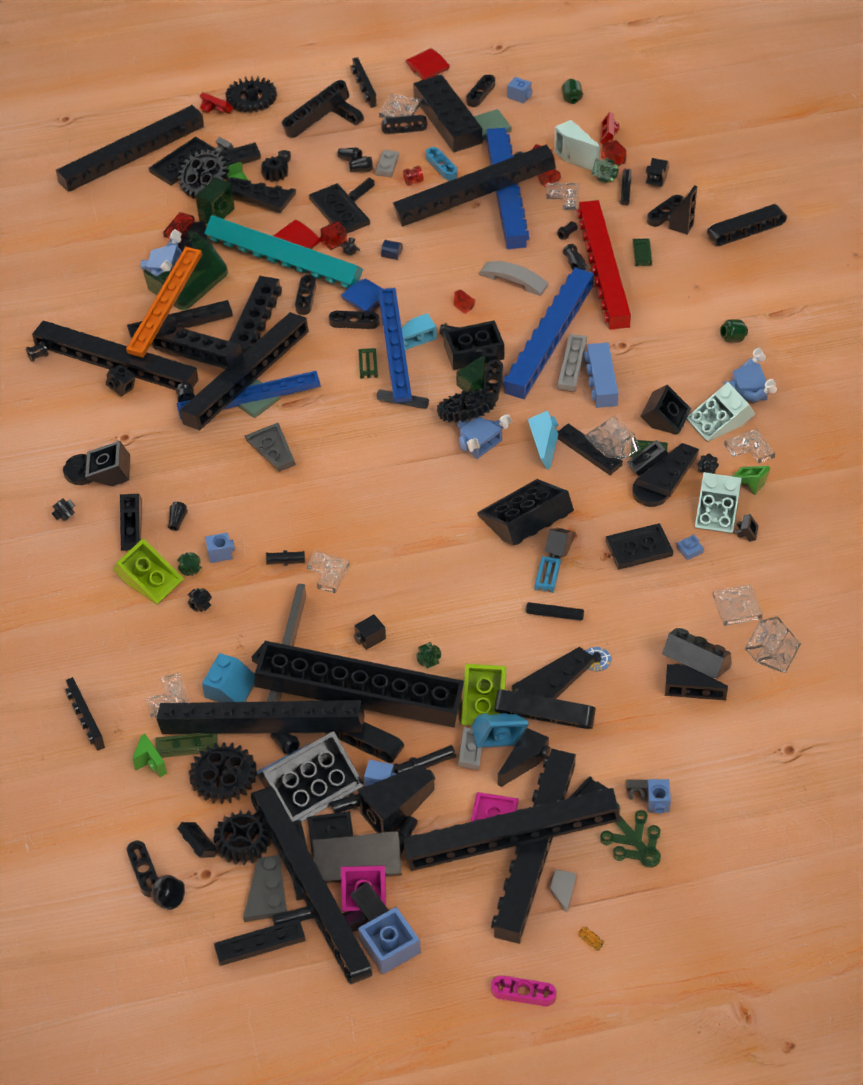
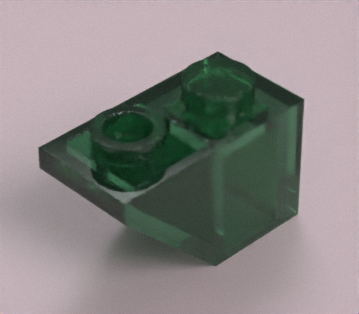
[456,356,485,392]

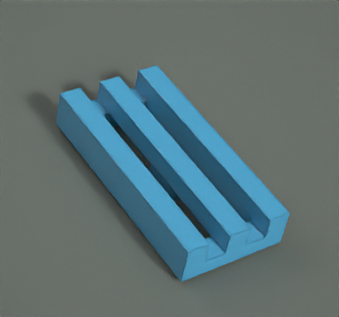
[535,556,561,593]

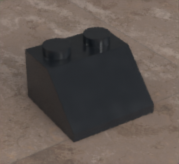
[640,385,692,434]
[85,441,130,486]

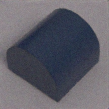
[381,240,403,260]

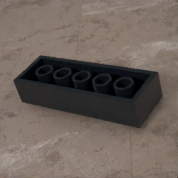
[413,74,483,153]

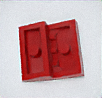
[405,48,450,80]
[273,219,321,249]

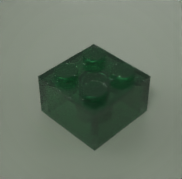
[195,177,235,225]

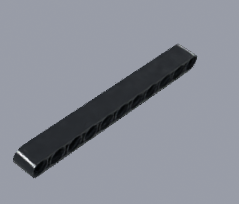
[251,786,373,985]

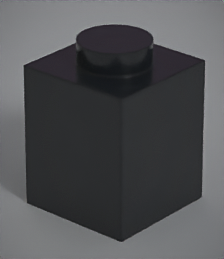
[354,614,386,650]

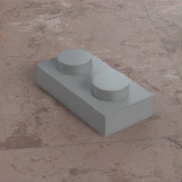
[376,150,399,178]
[457,727,482,770]

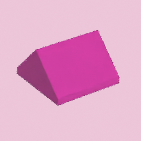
[341,865,386,911]

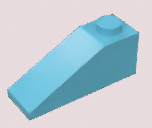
[402,313,437,350]
[528,410,559,469]

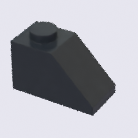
[544,527,576,559]

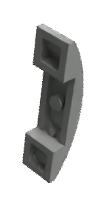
[479,261,548,296]

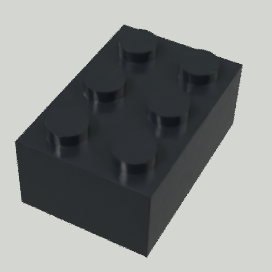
[444,320,505,370]

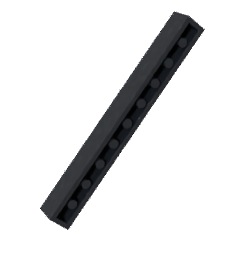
[56,105,204,192]
[393,144,556,227]
[180,312,309,431]
[32,320,199,390]
[156,700,365,734]
[491,749,576,944]
[403,788,621,871]

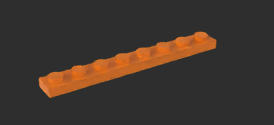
[126,246,202,357]

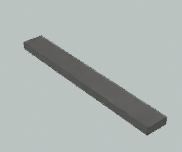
[267,583,306,702]

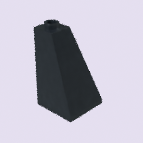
[358,764,435,833]

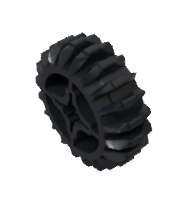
[213,810,271,866]

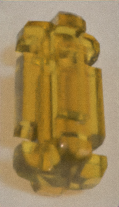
[578,927,605,951]

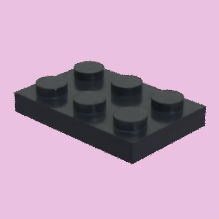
[605,523,673,570]

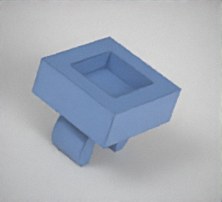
[677,534,704,560]

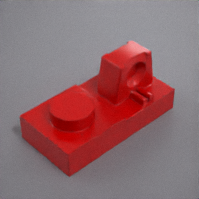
[199,92,233,114]
[600,112,620,146]

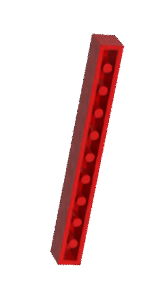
[576,200,631,330]

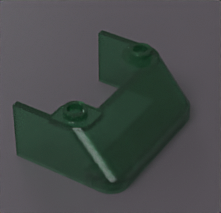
[143,231,228,310]

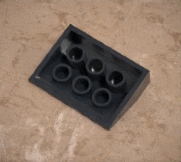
[477,479,574,545]
[258,731,365,822]

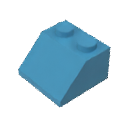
[202,653,255,702]
[471,713,528,748]

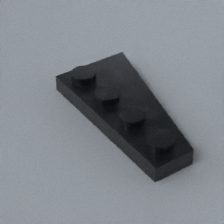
[222,177,296,213]
[635,443,699,497]
[512,647,595,699]

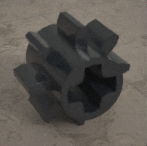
[52,498,75,521]
[187,588,212,612]

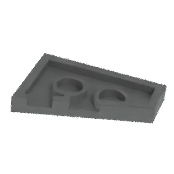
[245,423,296,471]
[243,855,287,922]

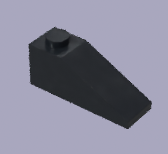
[668,185,698,235]
[120,493,142,551]
[665,664,728,701]
[498,728,551,787]

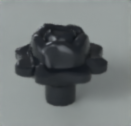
[340,237,360,255]
[697,453,719,474]

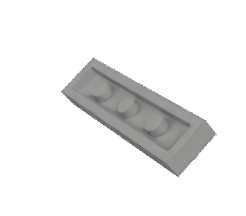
[558,334,587,391]

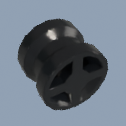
[176,383,195,402]

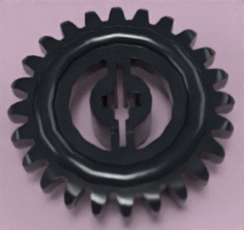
[226,76,277,113]

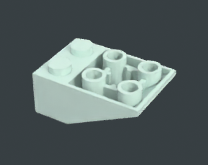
[554,120,600,172]
[687,382,756,442]
[695,472,741,533]

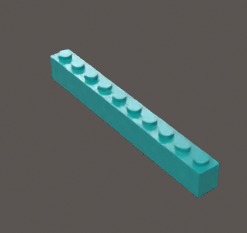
[204,215,363,289]

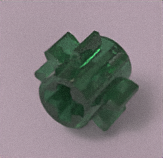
[177,552,202,576]
[416,642,441,669]

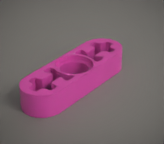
[491,976,556,1006]

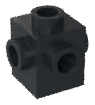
[105,365,136,397]

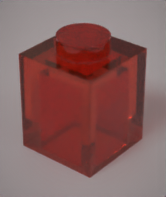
[602,140,627,168]
[320,221,347,250]

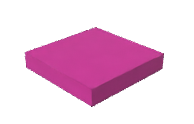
[471,792,519,822]

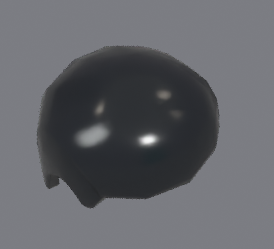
[151,875,185,910]

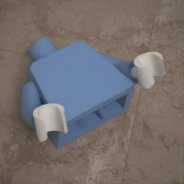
[141,230,181,282]
[723,348,777,403]
[458,414,513,459]

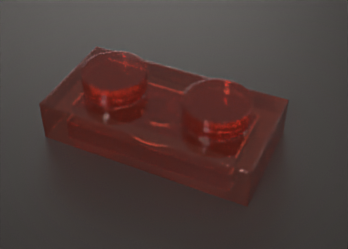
[163,212,195,239]

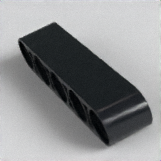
[282,80,350,138]
[707,204,787,246]
[494,689,596,729]
[326,722,404,763]

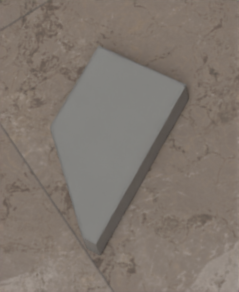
[550,869,576,912]

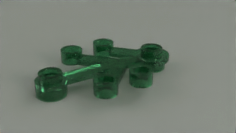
[600,803,661,867]

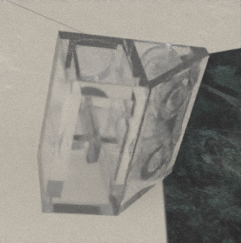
[585,416,640,459]
[745,616,801,673]

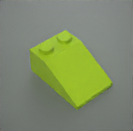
[113,538,184,605]
[461,664,507,726]

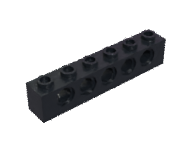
[229,275,282,353]
[152,323,244,371]

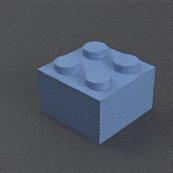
[358,907,421,975]

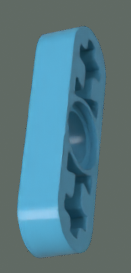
[426,147,457,180]

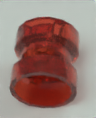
[403,166,424,185]

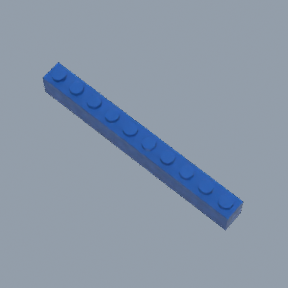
[486,127,529,249]
[503,268,594,400]

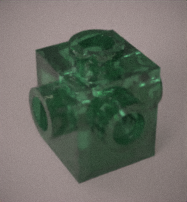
[591,158,619,183]

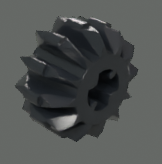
[261,156,289,182]

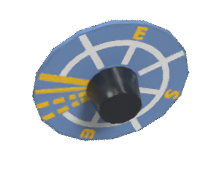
[586,647,612,671]

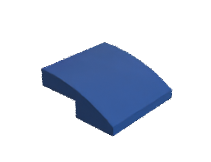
[341,278,383,312]

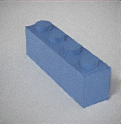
[584,342,619,408]

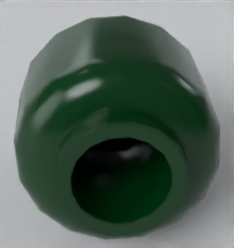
[561,79,583,104]
[720,319,748,342]

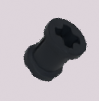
[26,341,48,362]

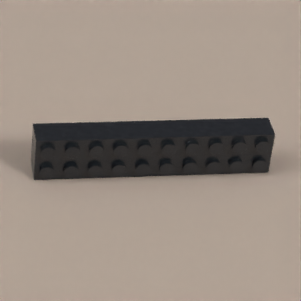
[254,641,464,728]

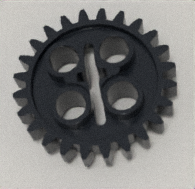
[178,149,230,200]
[437,389,496,423]
[189,742,257,804]

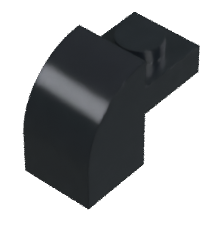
[646,158,669,187]

